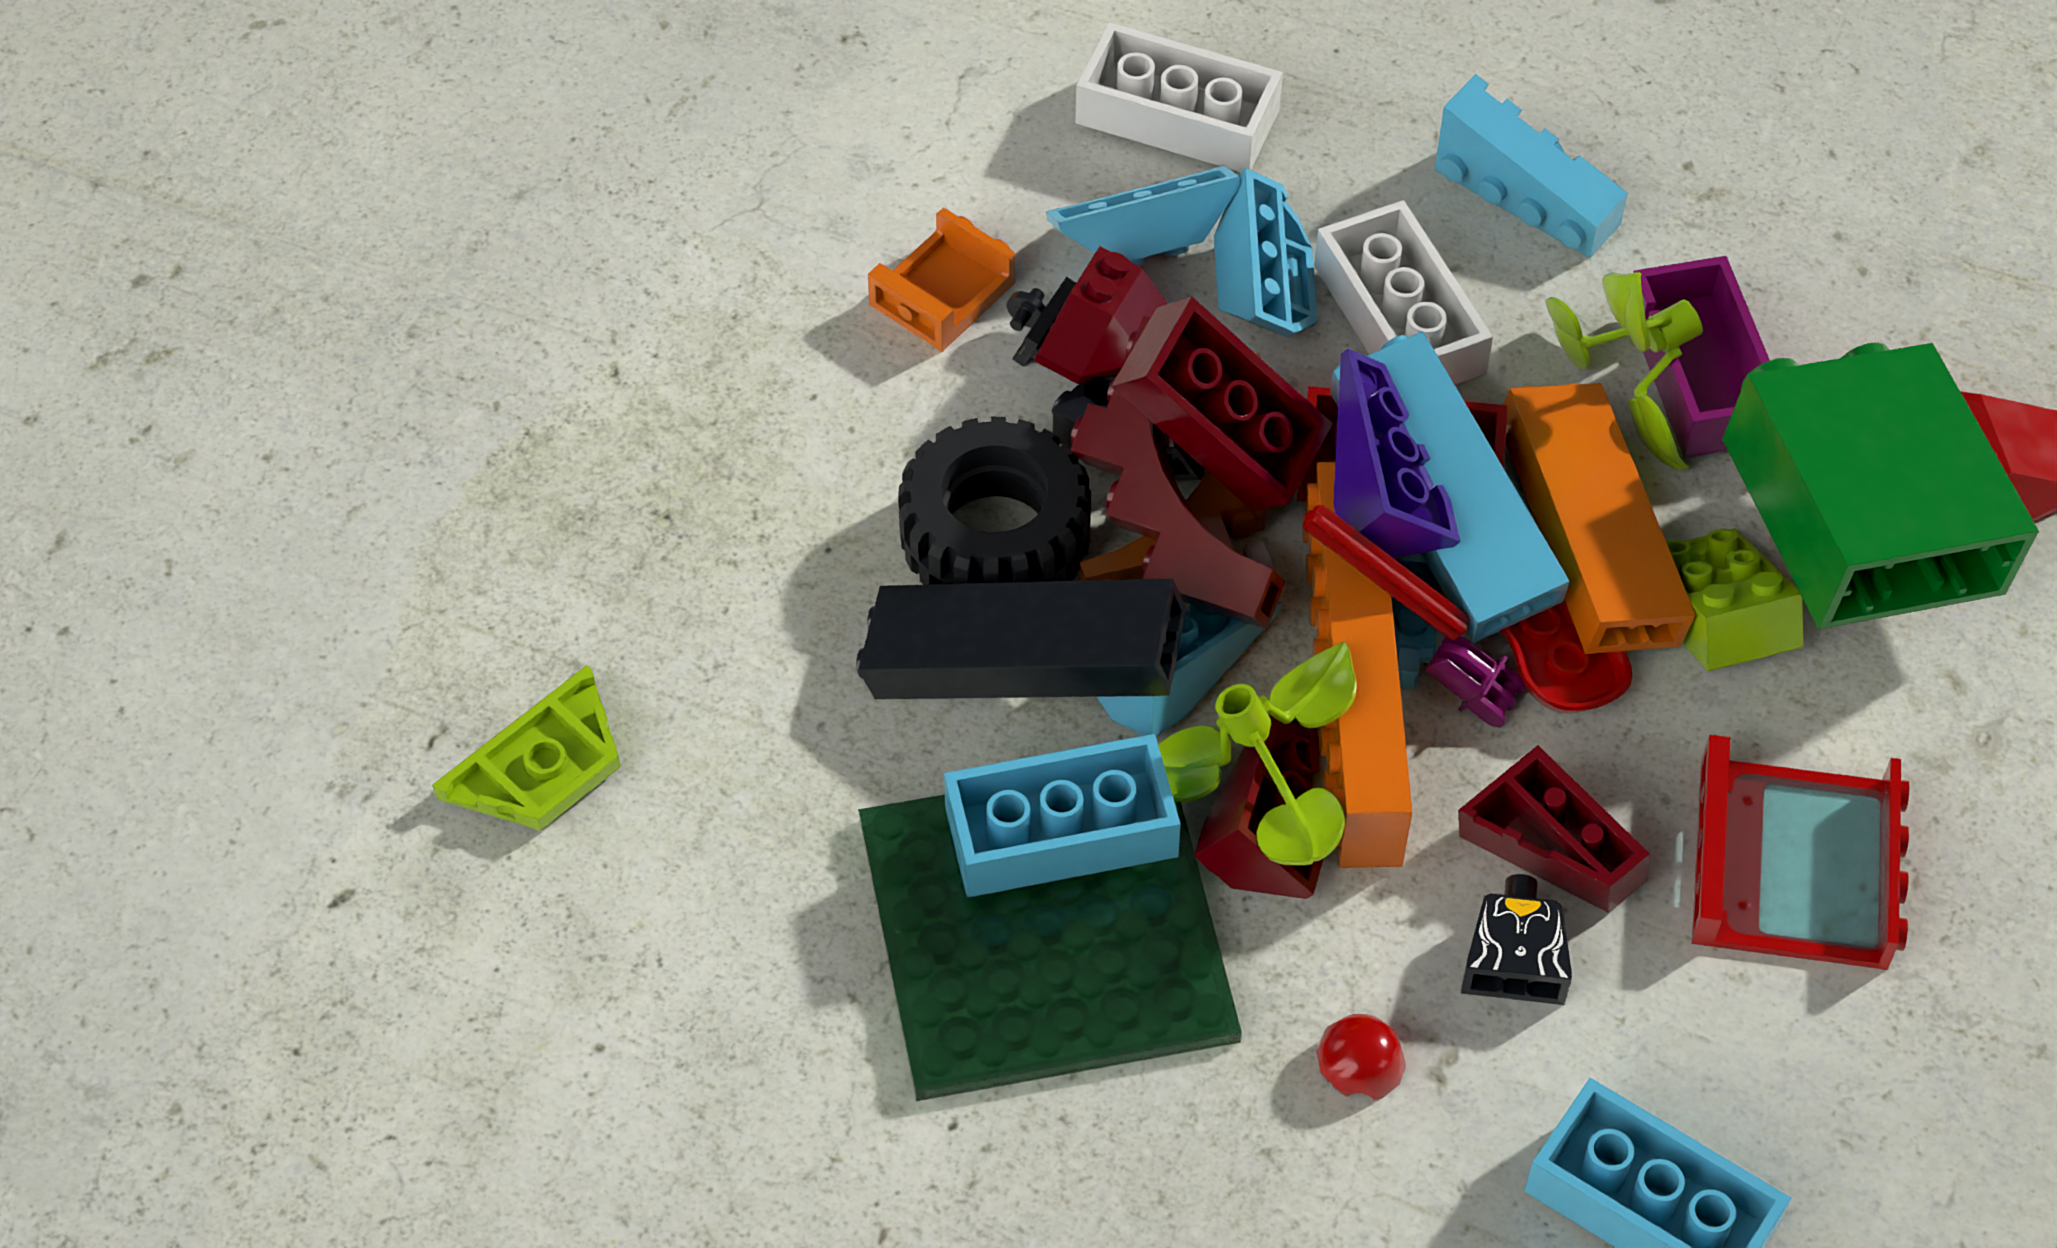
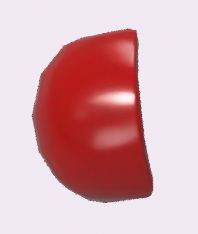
[1316,1014,1406,1100]

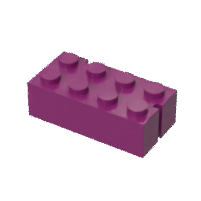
[1633,256,1770,458]

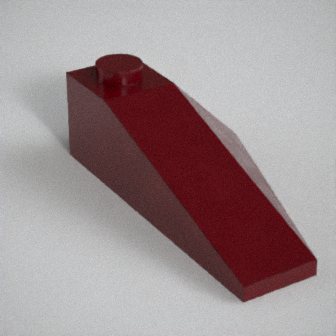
[1194,714,1324,899]

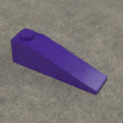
[1333,348,1461,558]

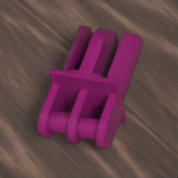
[1425,635,1526,728]

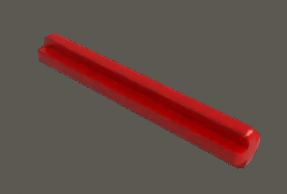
[1303,504,1469,640]

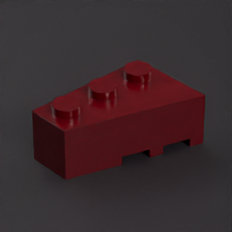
[1458,745,1650,913]

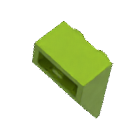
[1666,528,1803,671]

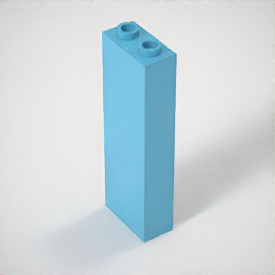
[1330,331,1570,643]

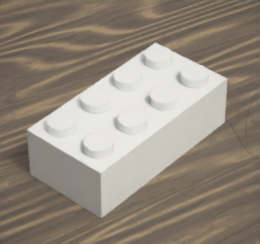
[1075,22,1283,172]
[1314,200,1493,385]

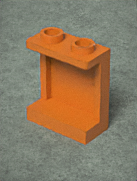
[867,208,1015,352]

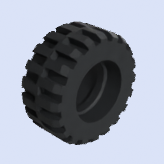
[898,416,1091,585]

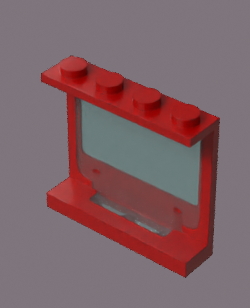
[1691,734,1910,970]

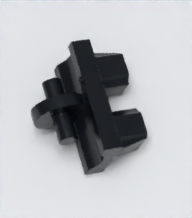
[1006,276,1076,367]

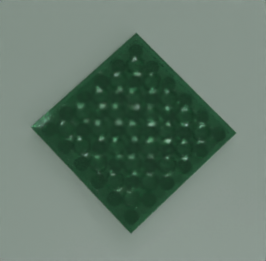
[858,795,1242,1102]

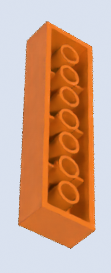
[1302,462,1412,868]

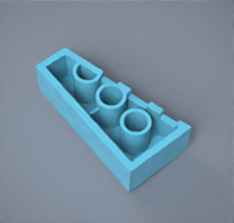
[1434,74,1628,258]

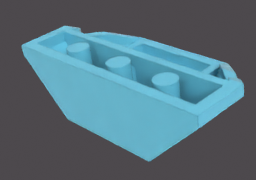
[1046,166,1241,265]
[1214,168,1318,338]

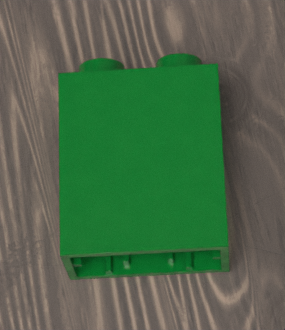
[1722,342,2039,630]

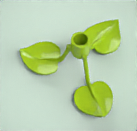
[1545,272,1703,470]
[1158,641,1357,865]

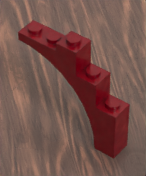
[1070,316,1285,629]

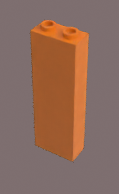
[1503,383,1696,654]

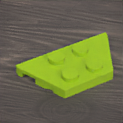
[432,665,621,831]

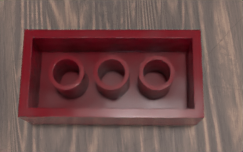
[1111,296,1333,511]

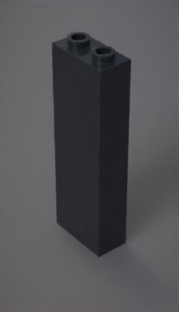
[856,578,1187,699]

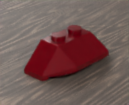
[1034,246,1168,384]

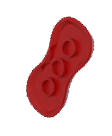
[1498,599,1633,714]

